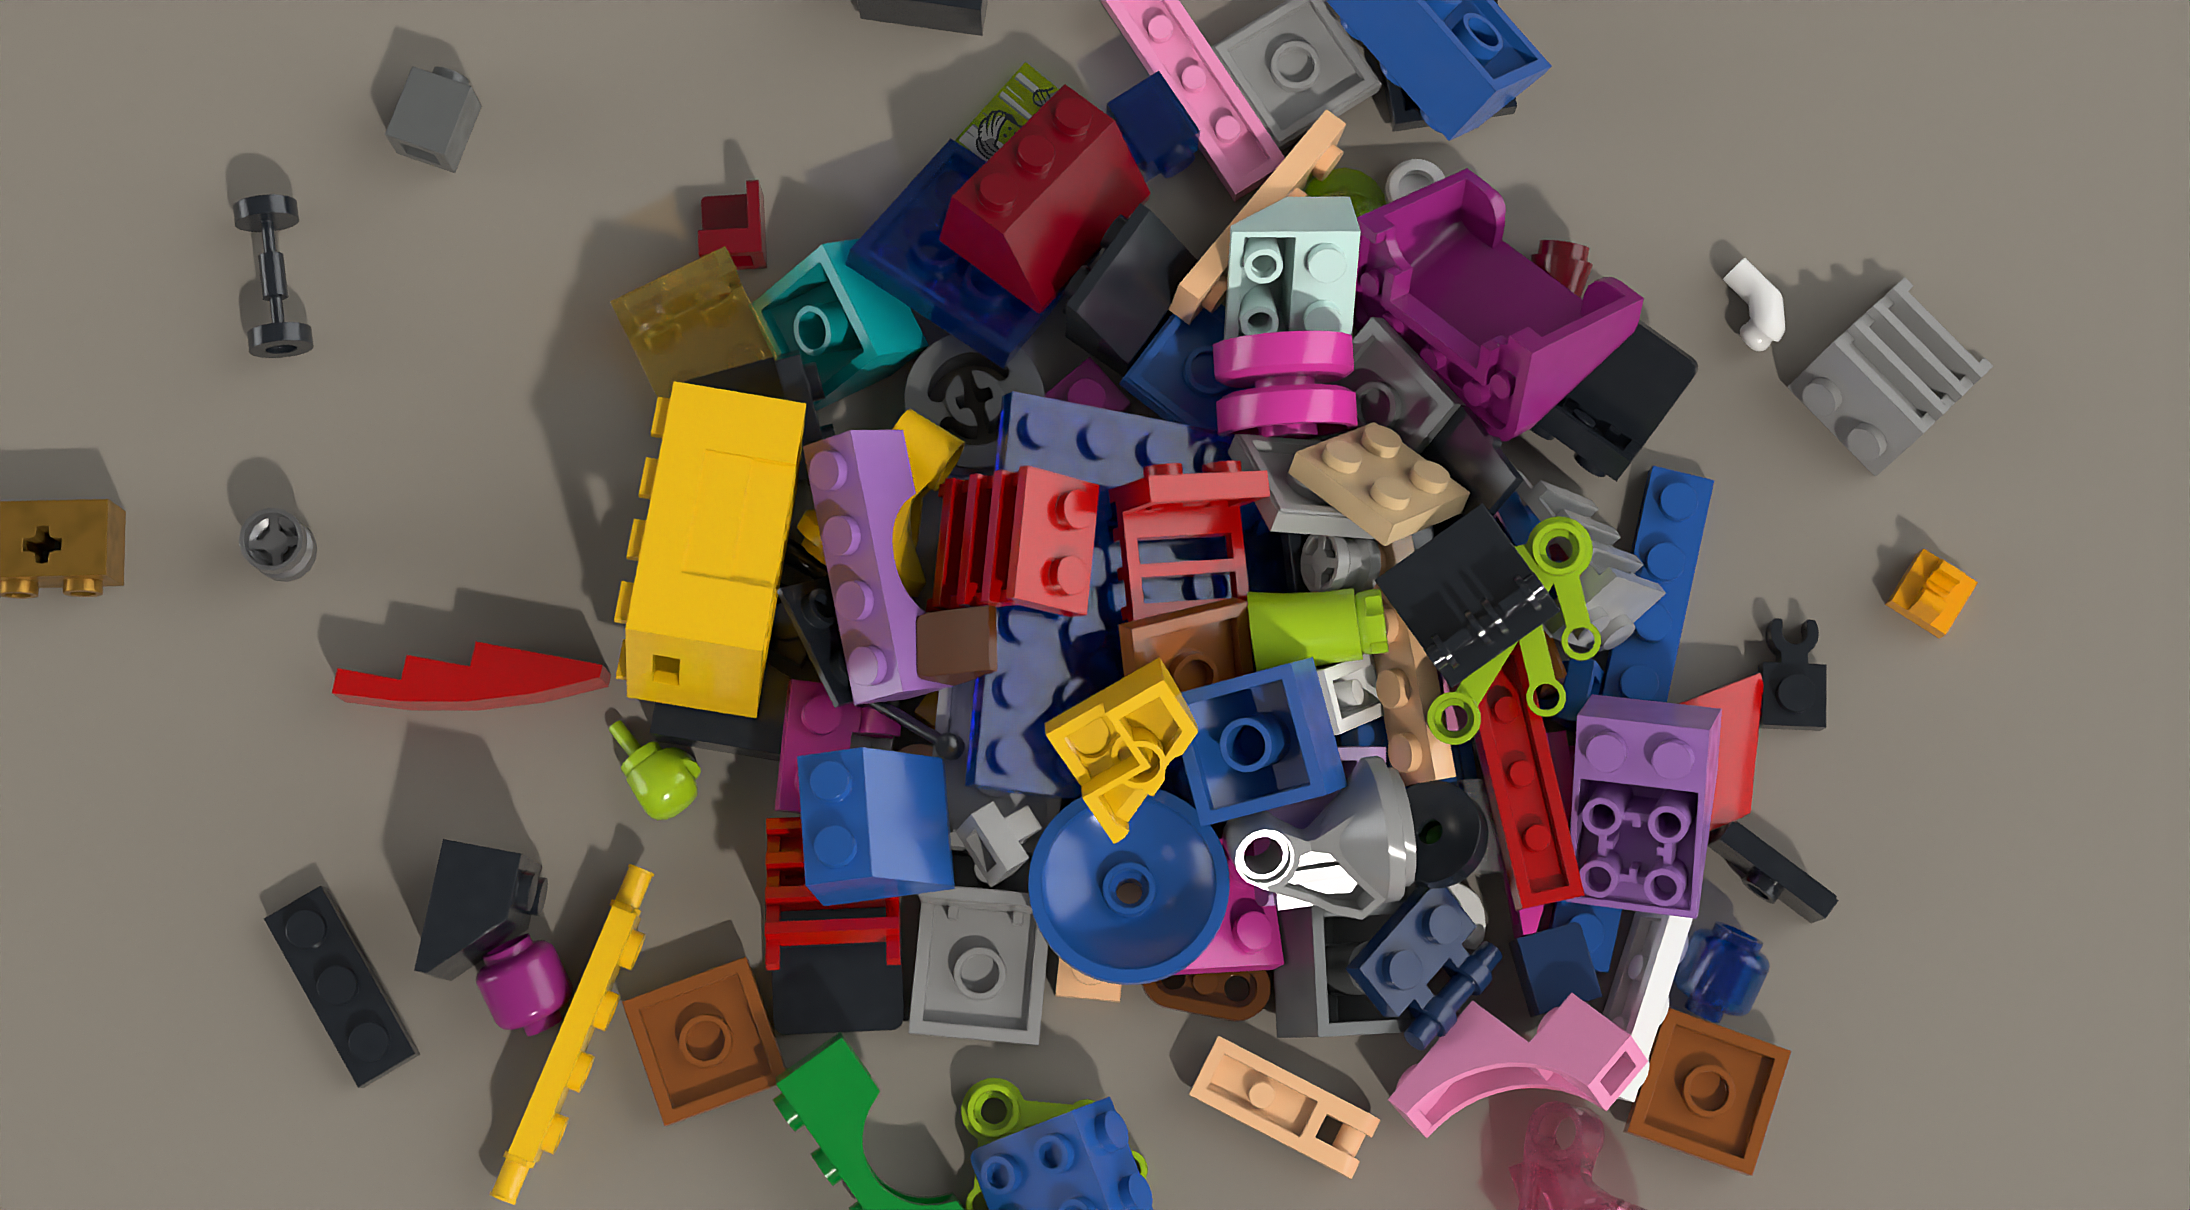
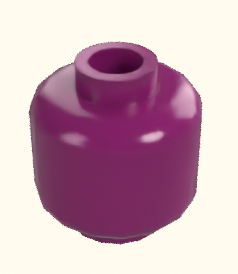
[475,934,574,1036]

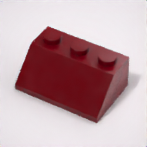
[939,84,1151,314]

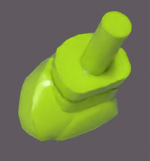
[609,720,701,820]

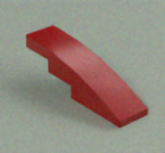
[332,641,611,711]

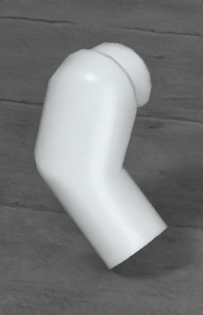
[1723,258,1786,351]

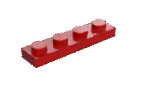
[1461,641,1585,911]

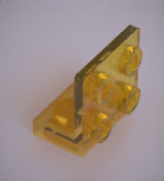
[610,246,777,398]

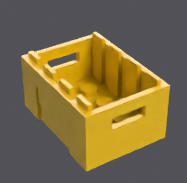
[614,381,806,718]

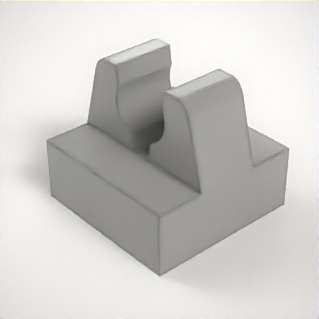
[955,801,1042,887]

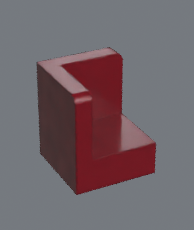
[698,180,767,272]

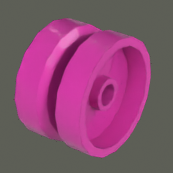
[1213,331,1358,440]

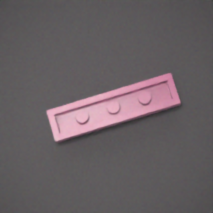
[1101,0,1285,202]

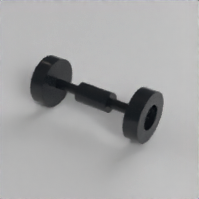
[233,194,314,358]

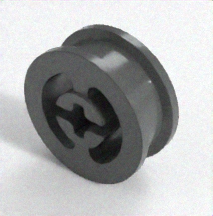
[904,331,1044,479]

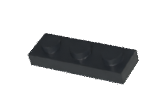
[264,886,420,1088]

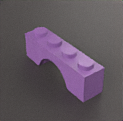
[803,430,953,705]

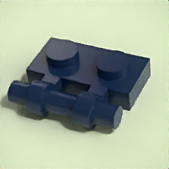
[1345,886,1503,1051]

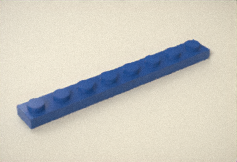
[1548,466,1714,975]

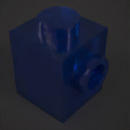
[1106,71,1200,182]

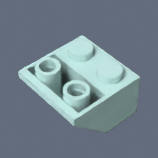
[1224,197,1361,340]

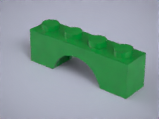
[772,1032,965,1210]

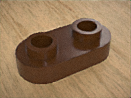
[1141,970,1270,1022]

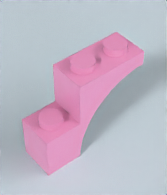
[1388,993,1648,1138]

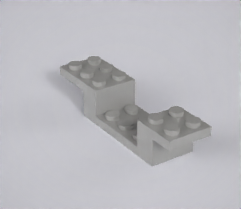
[908,605,1079,1046]

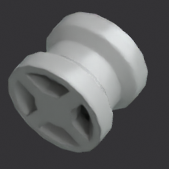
[1301,534,1381,594]

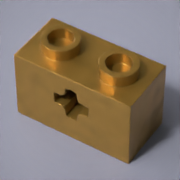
[0,499,126,599]

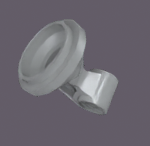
[1222,756,1416,920]

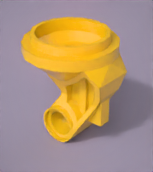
[797,409,965,597]

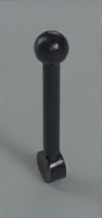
[856,701,965,761]

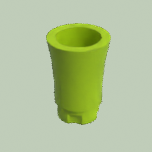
[1247,588,1389,672]

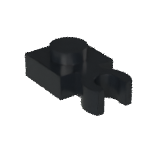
[1758,618,1827,731]

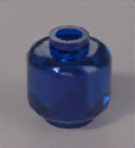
[1673,921,1770,1023]

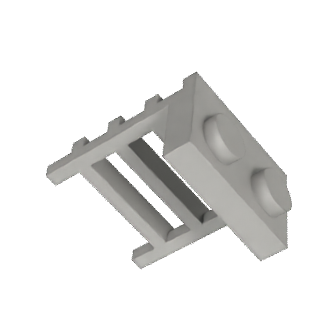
[1787,278,1993,477]
[1516,471,1666,652]

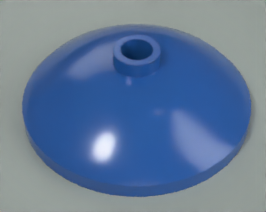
[1028,789,1230,985]

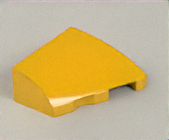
[1044,657,1198,844]

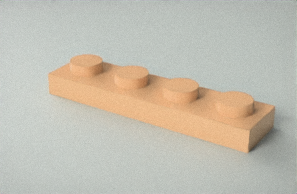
[1169,109,1346,325]
[1373,535,1456,787]

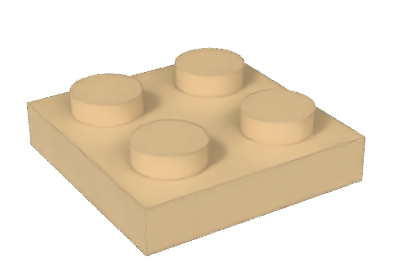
[1288,422,1470,546]

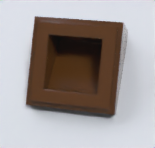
[916,605,998,686]

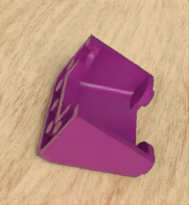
[1353,168,1644,442]

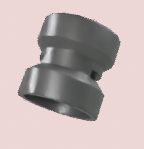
[239,508,317,582]

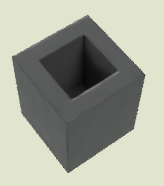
[385,66,482,173]

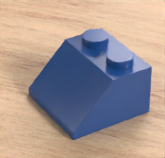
[1181,657,1348,827]
[797,747,955,906]

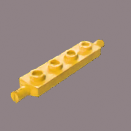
[489,864,654,1205]

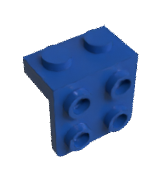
[971,1096,1153,1210]

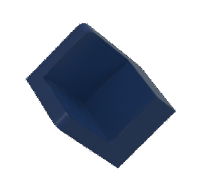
[1509,922,1603,1017]

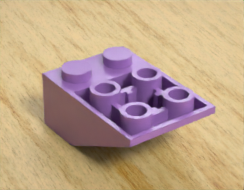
[1566,694,1722,919]

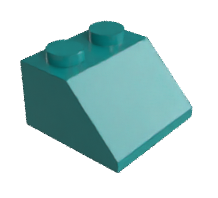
[749,236,929,411]

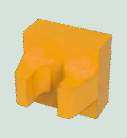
[1885,548,1978,639]

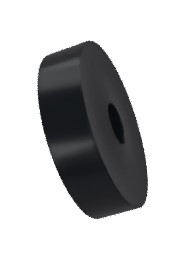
[1406,781,1489,889]

